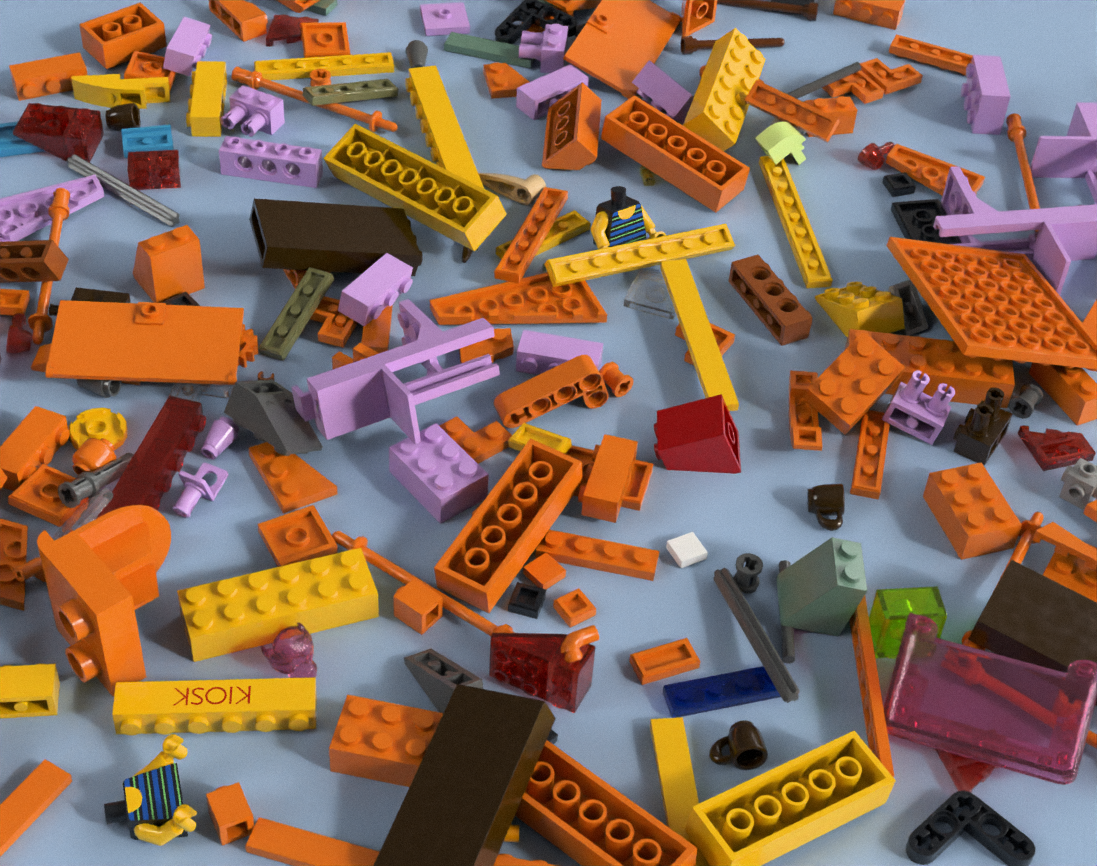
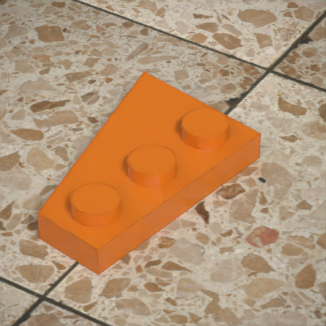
[248,442,338,513]

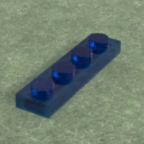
[663,662,785,718]

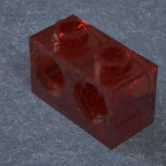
[128,150,181,190]

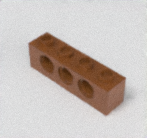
[0,240,69,283]
[729,254,812,346]

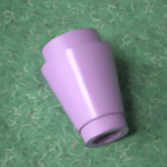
[201,417,239,460]

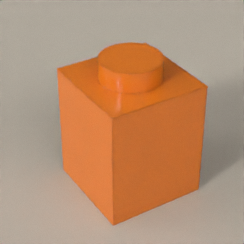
[393,578,443,635]
[206,782,254,846]

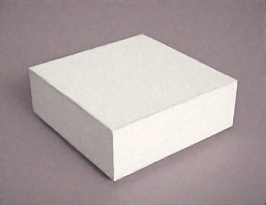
[666,532,708,568]

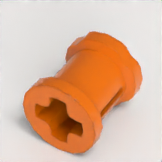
[599,361,634,397]

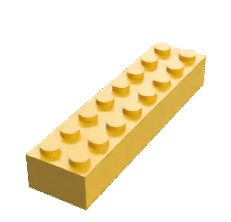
[323,124,507,251]

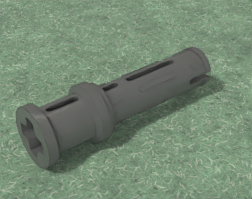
[58,453,138,508]

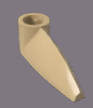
[478,173,546,205]

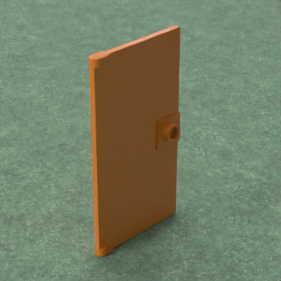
[563,0,682,99]
[45,300,244,385]

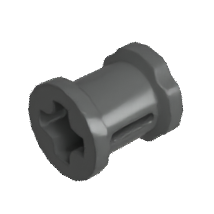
[1009,383,1044,419]
[733,553,763,594]

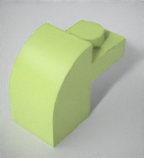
[755,122,806,165]

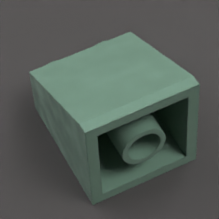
[776,537,867,636]

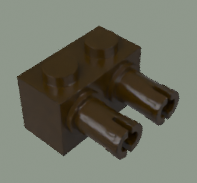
[953,387,1013,466]

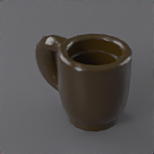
[105,103,141,131]
[807,484,845,531]
[709,720,768,770]

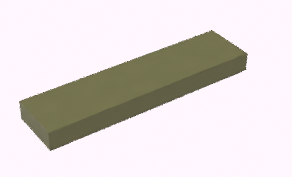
[303,79,398,106]
[258,267,334,361]

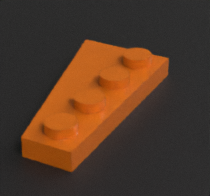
[885,143,985,196]

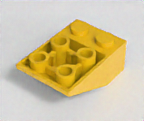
[815,281,905,337]

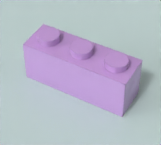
[163,17,212,76]
[632,60,694,124]
[516,64,589,120]
[338,253,413,326]
[516,330,604,375]

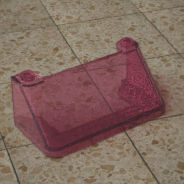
[883,613,1097,785]

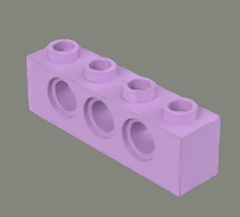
[219,136,323,188]

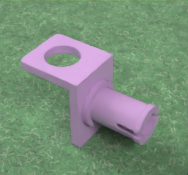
[172,462,228,518]

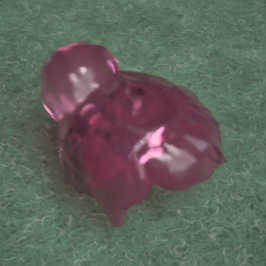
[261,622,317,678]

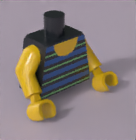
[590,186,667,249]
[104,734,197,846]

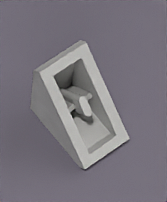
[888,279,928,336]

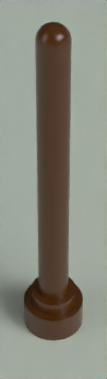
[717,0,819,21]
[680,36,785,54]

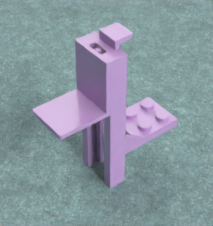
[1030,102,1097,204]
[933,166,1097,295]
[291,299,500,445]

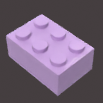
[961,55,1011,135]
[389,423,489,524]

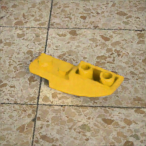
[71,74,171,109]

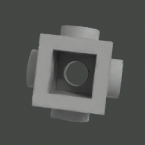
[1059,458,1097,510]

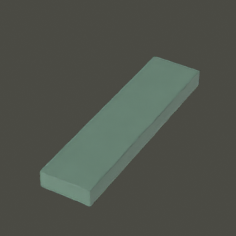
[444,32,535,68]

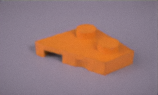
[483,62,529,99]
[458,328,514,364]

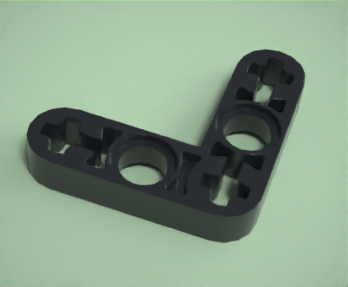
[495,0,577,44]
[905,790,1036,866]

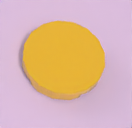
[69,408,127,451]

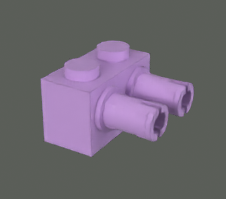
[519,24,568,73]
[220,85,285,137]
[882,370,955,445]

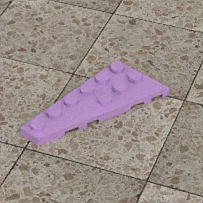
[0,175,104,242]

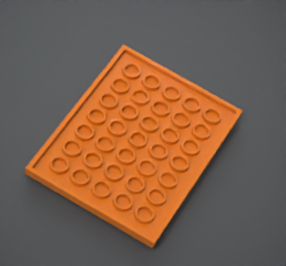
[886,237,1097,371]

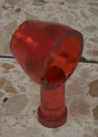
[858,142,895,170]
[6,313,32,353]

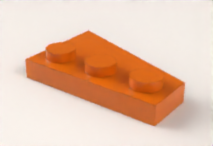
[0,518,28,611]

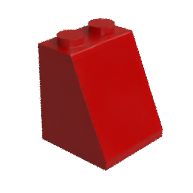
[654,394,741,474]

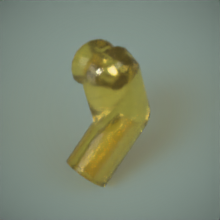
[640,166,656,186]

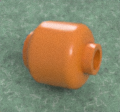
[72,438,117,475]

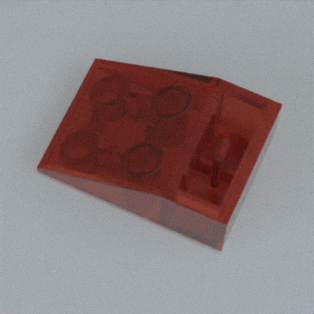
[13,103,104,162]
[489,633,596,713]

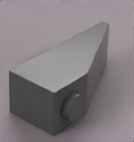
[404,649,483,713]

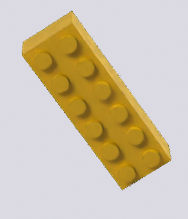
[683,28,766,151]
[177,548,379,662]
[685,731,896,866]

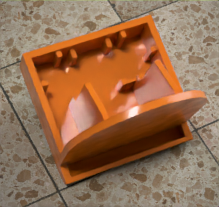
[37,505,171,696]

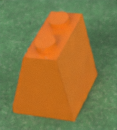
[133,225,205,303]

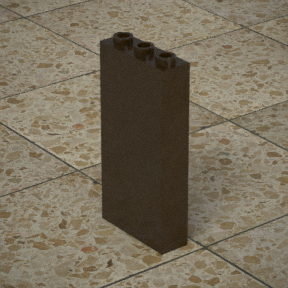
[249,198,423,276]
[969,560,1097,706]
[373,684,556,866]

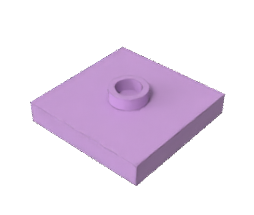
[420,2,470,36]

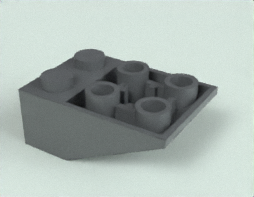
[224,380,323,456]

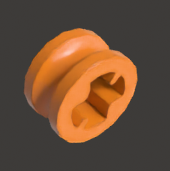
[310,69,331,87]

